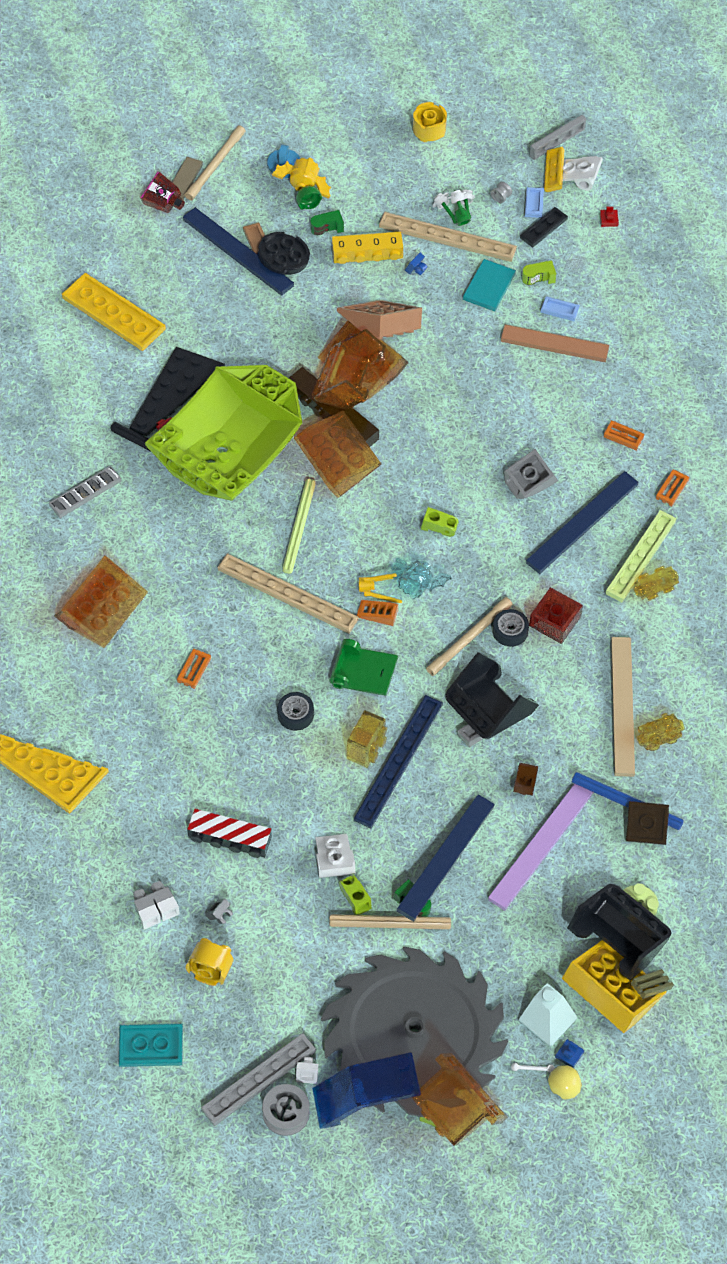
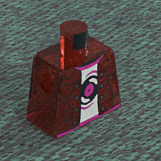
[140,172,185,213]

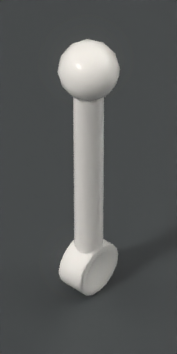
[511,1063,555,1073]

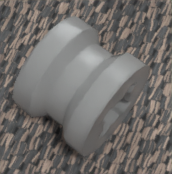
[491,182,512,204]

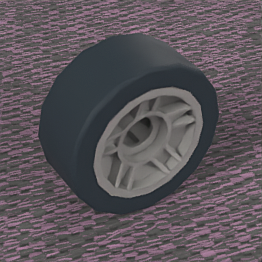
[492,609,529,647]
[277,692,314,731]

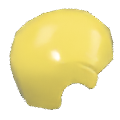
[548,1065,582,1099]

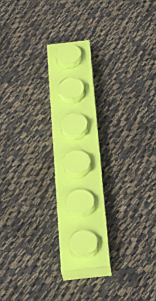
[606,510,677,603]

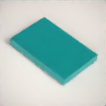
[463,259,516,312]
[119,1023,183,1067]

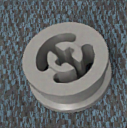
[262,1084,310,1136]

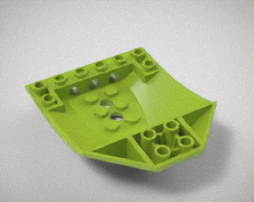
[145,365,302,501]

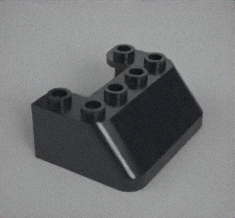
[567,884,672,980]

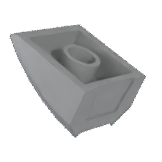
[504,449,558,499]

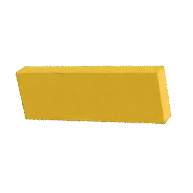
[544,146,565,192]

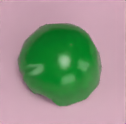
[296,185,322,210]

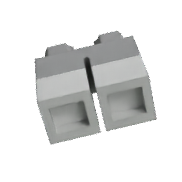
[133,881,180,930]

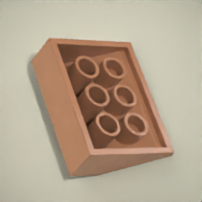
[337,300,422,339]

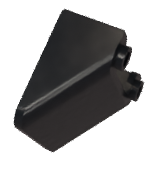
[445,652,539,739]

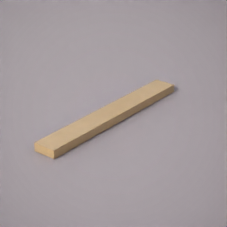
[379,212,517,262]
[218,553,359,634]
[611,637,635,777]

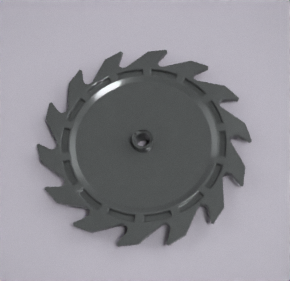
[321,947,509,1118]

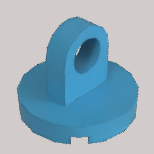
[267,145,300,178]

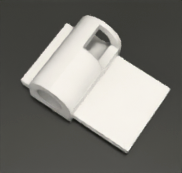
[563,156,603,191]
[315,834,356,878]

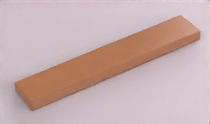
[501,324,609,363]

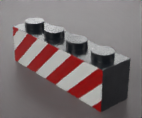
[187,809,272,858]

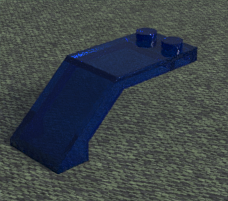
[312,1052,421,1129]

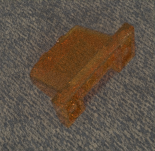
[412,1053,508,1146]

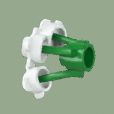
[432,190,475,226]

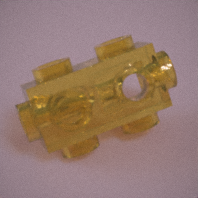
[634,565,679,601]
[637,713,685,751]

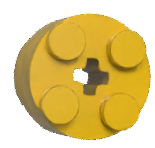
[412,102,447,142]
[186,938,234,986]

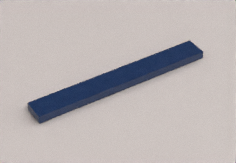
[183,207,294,296]
[526,471,639,574]
[354,695,443,829]
[396,794,495,922]

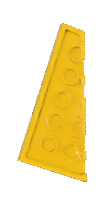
[0,734,109,814]

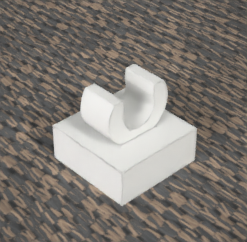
[296,1057,318,1084]

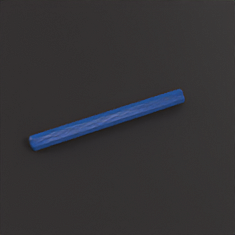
[572,772,684,830]

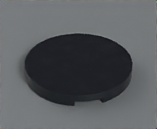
[257,232,310,275]

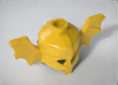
[272,157,331,199]

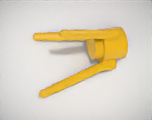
[359,573,402,603]

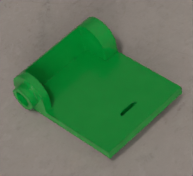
[329,639,398,696]

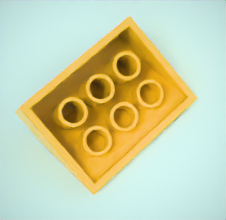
[562,940,667,1033]

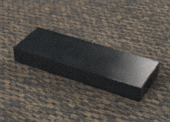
[520,207,568,248]

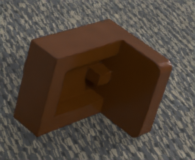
[513,763,538,796]

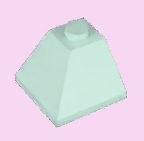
[519,983,578,1047]

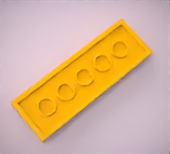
[62,273,166,351]

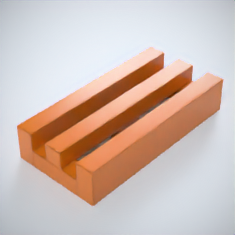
[604,420,645,451]
[655,469,689,507]
[177,649,211,689]

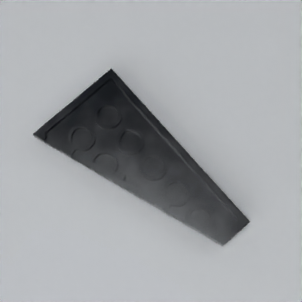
[130,347,225,436]

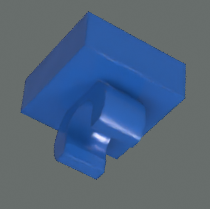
[405,252,428,276]
[555,1039,585,1068]

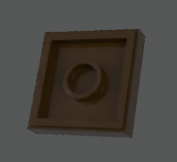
[626,801,669,845]

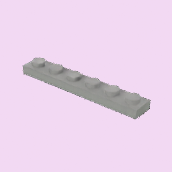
[201,1033,316,1126]

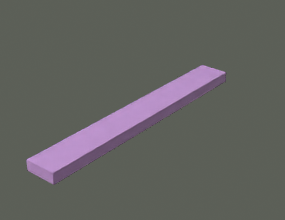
[488,784,594,911]

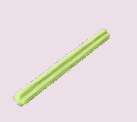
[282,479,316,574]

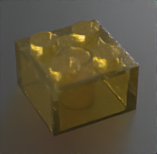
[347,710,388,768]

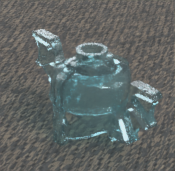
[391,558,452,599]

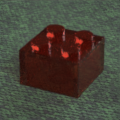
[529,587,583,644]

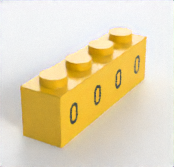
[332,232,403,264]

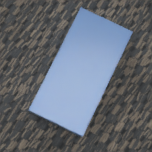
[525,187,544,218]
[541,296,580,321]

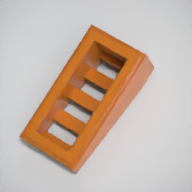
[357,600,398,626]

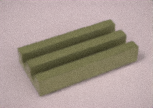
[631,969,674,999]

